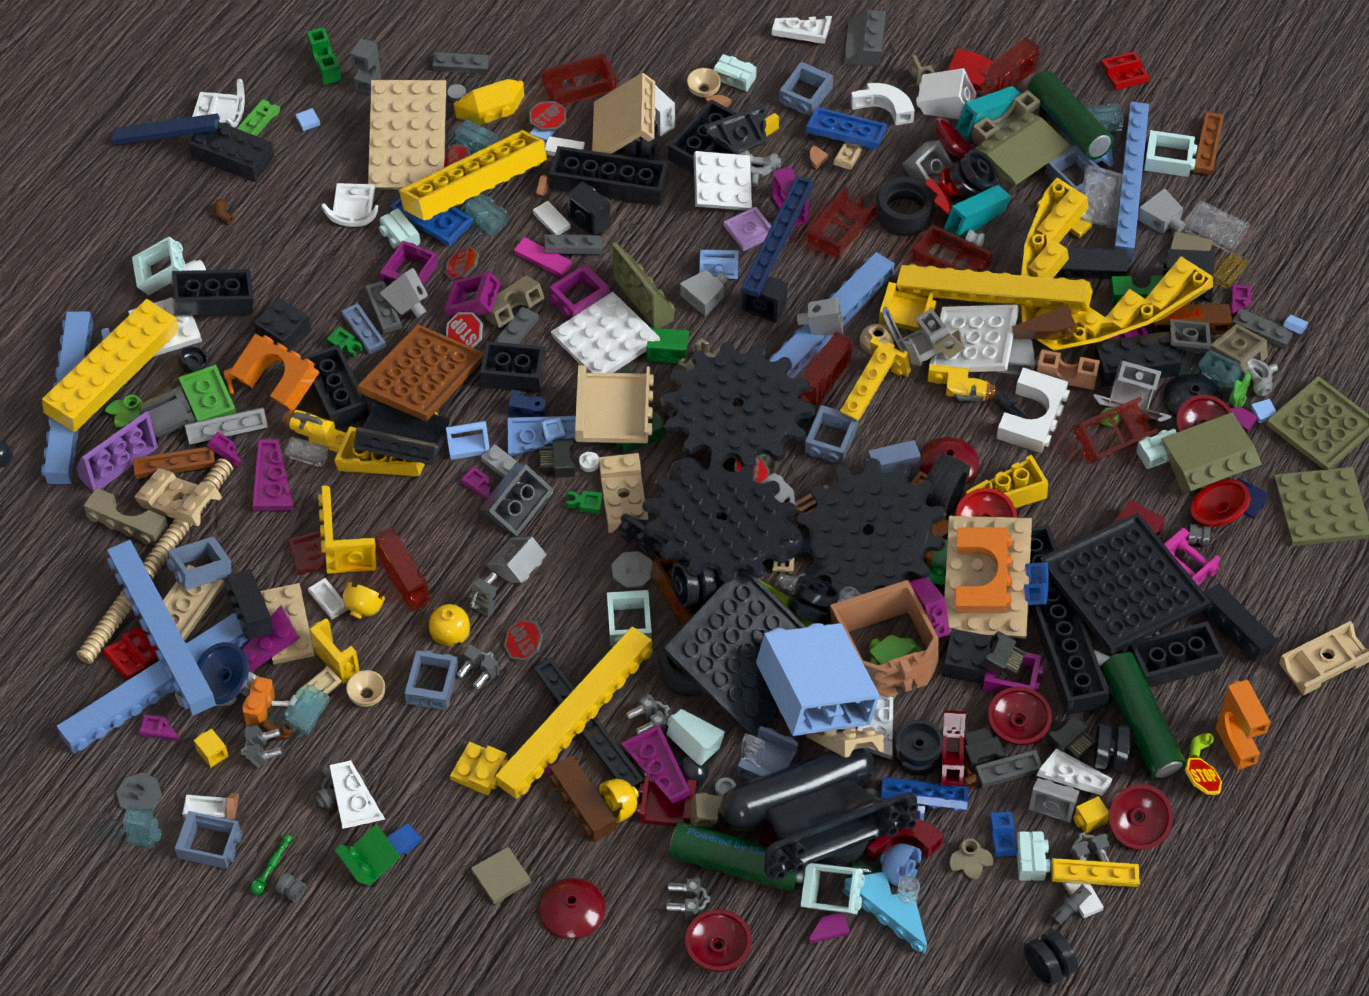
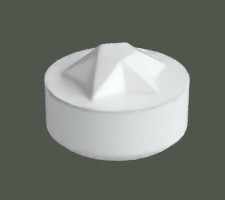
[579,452,599,472]

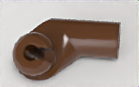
[214,199,234,224]
[262,719,293,740]

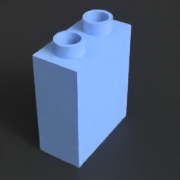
[756,623,880,736]

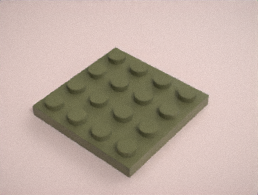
[1266,376,1369,470]
[1273,467,1369,546]

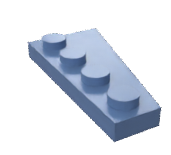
[508,416,576,456]

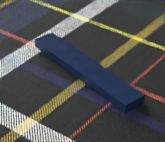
[111,113,220,145]

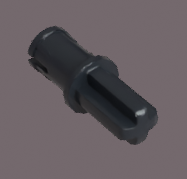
[993,391,1027,419]

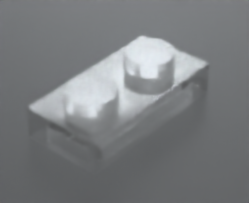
[284,437,330,467]
[741,733,765,767]

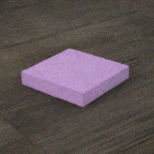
[724,207,771,251]

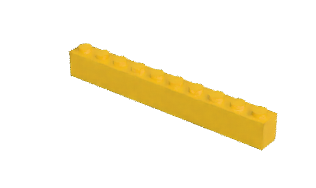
[897,264,1093,312]
[495,627,653,799]

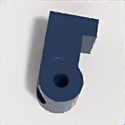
[508,390,546,417]

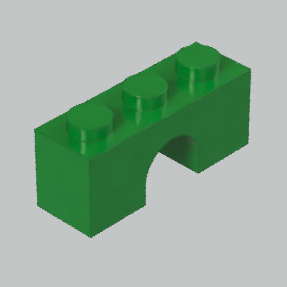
[307,27,342,85]
[1110,276,1164,306]

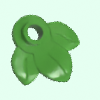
[1229,371,1251,408]
[105,395,142,428]

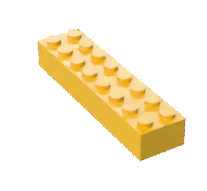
[399,130,547,220]
[42,299,178,433]

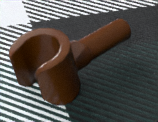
[963,760,976,789]

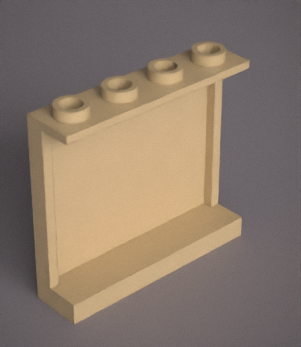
[592,72,655,154]
[575,365,654,443]

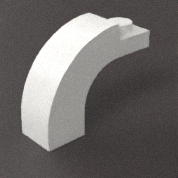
[851,83,915,125]

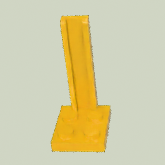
[840,336,911,421]
[318,486,376,574]

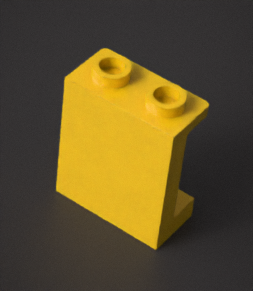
[879,282,936,332]
[310,618,360,684]

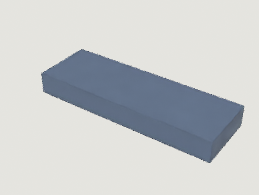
[341,303,386,355]

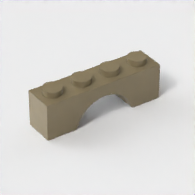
[971,90,1040,146]
[84,488,169,546]

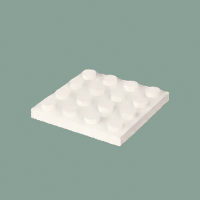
[551,292,660,373]
[930,305,1019,372]

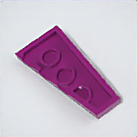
[253,439,294,511]
[621,725,692,804]

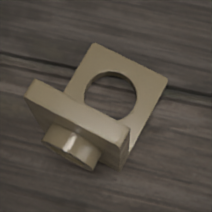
[909,55,935,85]
[935,330,965,359]

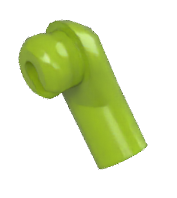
[1189,733,1214,758]

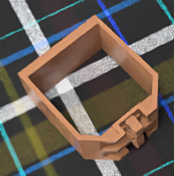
[830,580,938,698]

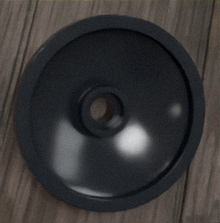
[1163,374,1223,418]

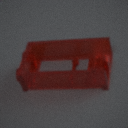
[978,37,1040,97]
[542,53,619,105]
[807,187,877,259]
[911,224,992,272]
[800,332,853,412]
[1074,397,1158,464]
[375,527,430,612]

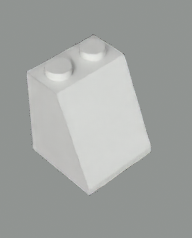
[916,68,976,119]

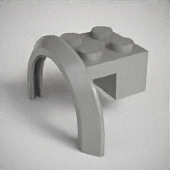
[882,306,954,367]
[1092,360,1171,421]

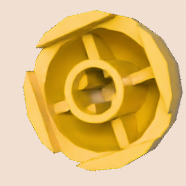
[343,582,385,619]
[429,604,470,647]
[598,779,639,823]

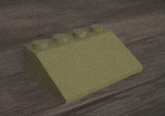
[975,112,1070,185]
[612,242,675,328]
[1161,412,1262,494]

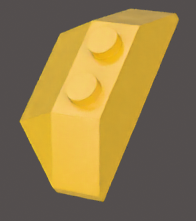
[454,79,524,125]

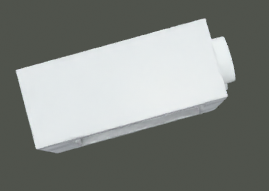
[654,85,675,137]

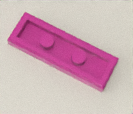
[514,237,572,278]

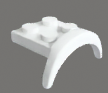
[192,79,245,128]
[322,183,378,227]

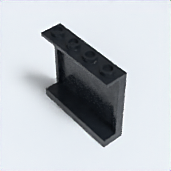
[354,401,450,465]

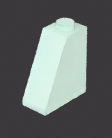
[666,709,725,765]

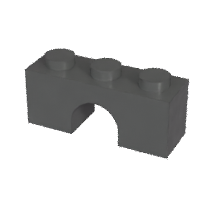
[350,38,381,95]

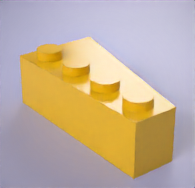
[335,426,425,476]
[966,455,1048,508]

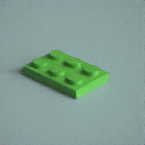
[179,365,236,421]

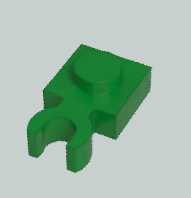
[327,327,363,358]
[566,491,603,514]

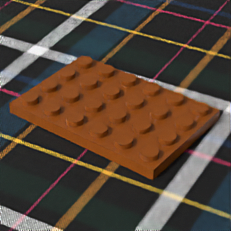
[357,325,484,421]

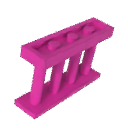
[1164,528,1220,585]

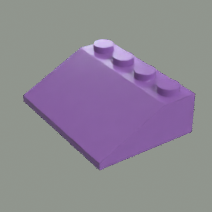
[76,411,158,492]

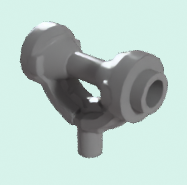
[736,151,781,186]
[1248,358,1278,396]

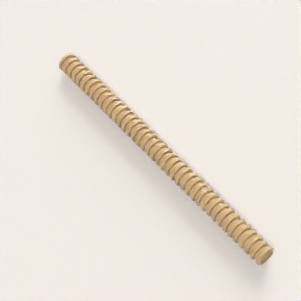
[76,458,233,664]

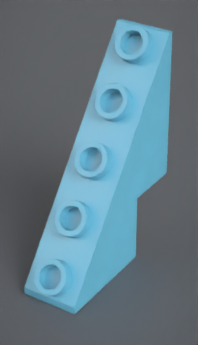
[843,872,927,954]

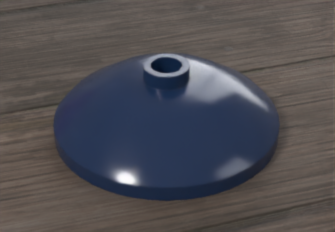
[197,642,249,704]

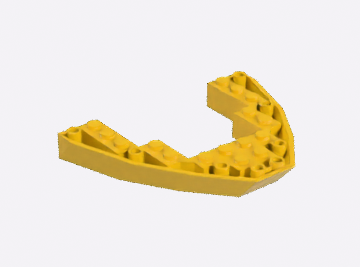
[1021,178,1213,351]

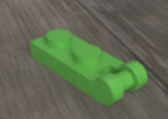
[237,99,280,136]

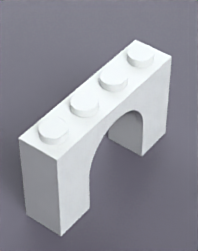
[996,368,1070,453]

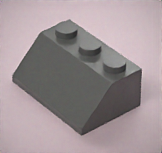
[844,10,886,67]
[480,462,554,536]

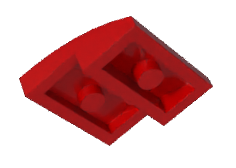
[947,49,993,91]
[1101,51,1150,90]
[925,178,952,216]
[103,627,159,681]

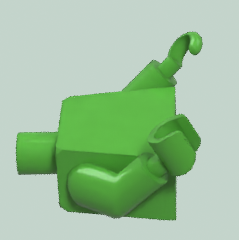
[869,635,923,700]

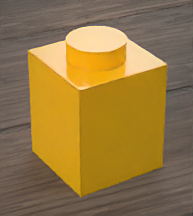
[194,729,228,768]
[1074,796,1109,834]

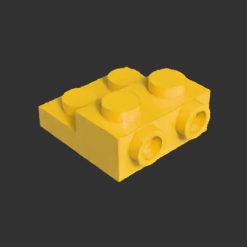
[450,742,509,796]

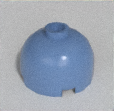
[880,844,921,889]

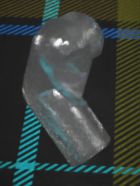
[776,573,806,590]

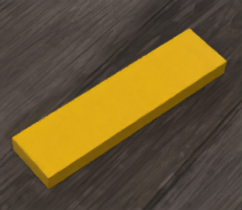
[1051,858,1140,887]

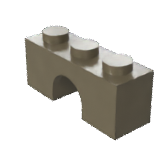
[484,275,544,328]
[690,793,757,832]

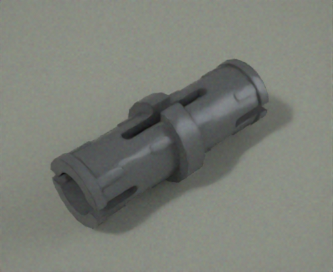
[1051,884,1092,925]

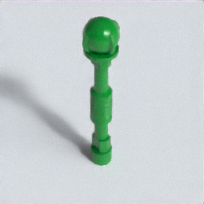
[251,834,293,895]

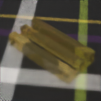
[1214,252,1249,289]

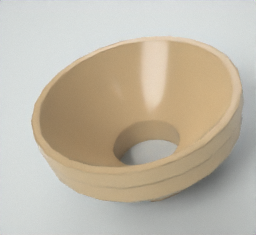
[687,68,721,97]
[860,324,895,355]
[347,670,385,707]

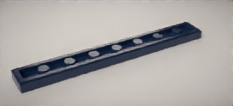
[740,176,814,298]

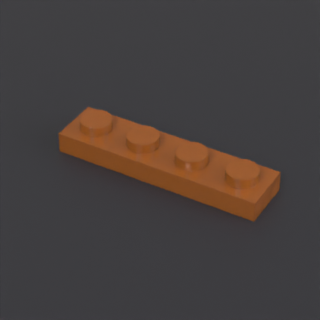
[1193,112,1224,175]
[133,447,215,479]

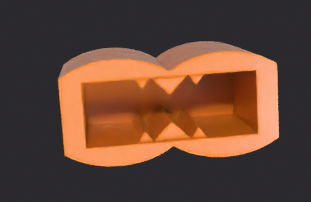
[243,676,275,728]

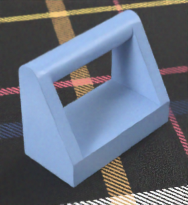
[700,250,739,279]
[446,421,489,460]

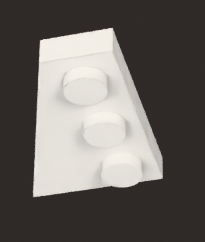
[772,16,832,44]
[857,695,893,760]
[1037,748,1113,796]
[329,761,385,829]

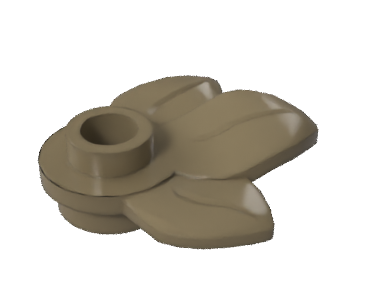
[950,839,993,880]

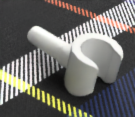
[272,695,303,711]

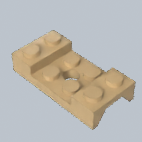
[599,453,648,533]
[134,468,222,527]
[1279,621,1369,695]
[806,727,884,757]

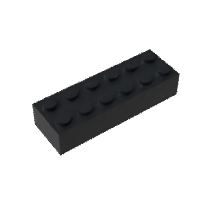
[550,146,668,205]

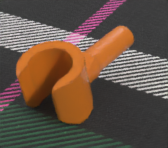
[224,368,236,396]

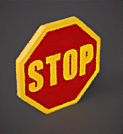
[1185,758,1222,795]

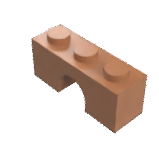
[1037,349,1100,390]

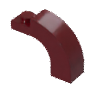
[941,710,966,786]
[866,819,944,863]

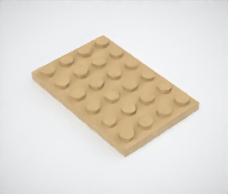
[368,80,446,190]
[944,516,1032,639]

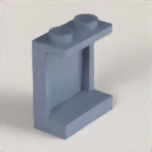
[737,726,798,781]

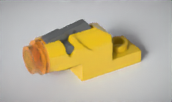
[928,364,995,401]
[283,410,347,452]

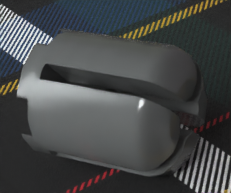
[139,386,196,438]

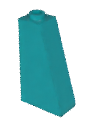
[956,86,1021,141]
[942,185,1011,245]

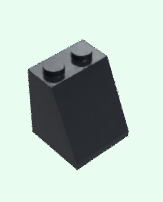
[1163,249,1215,302]

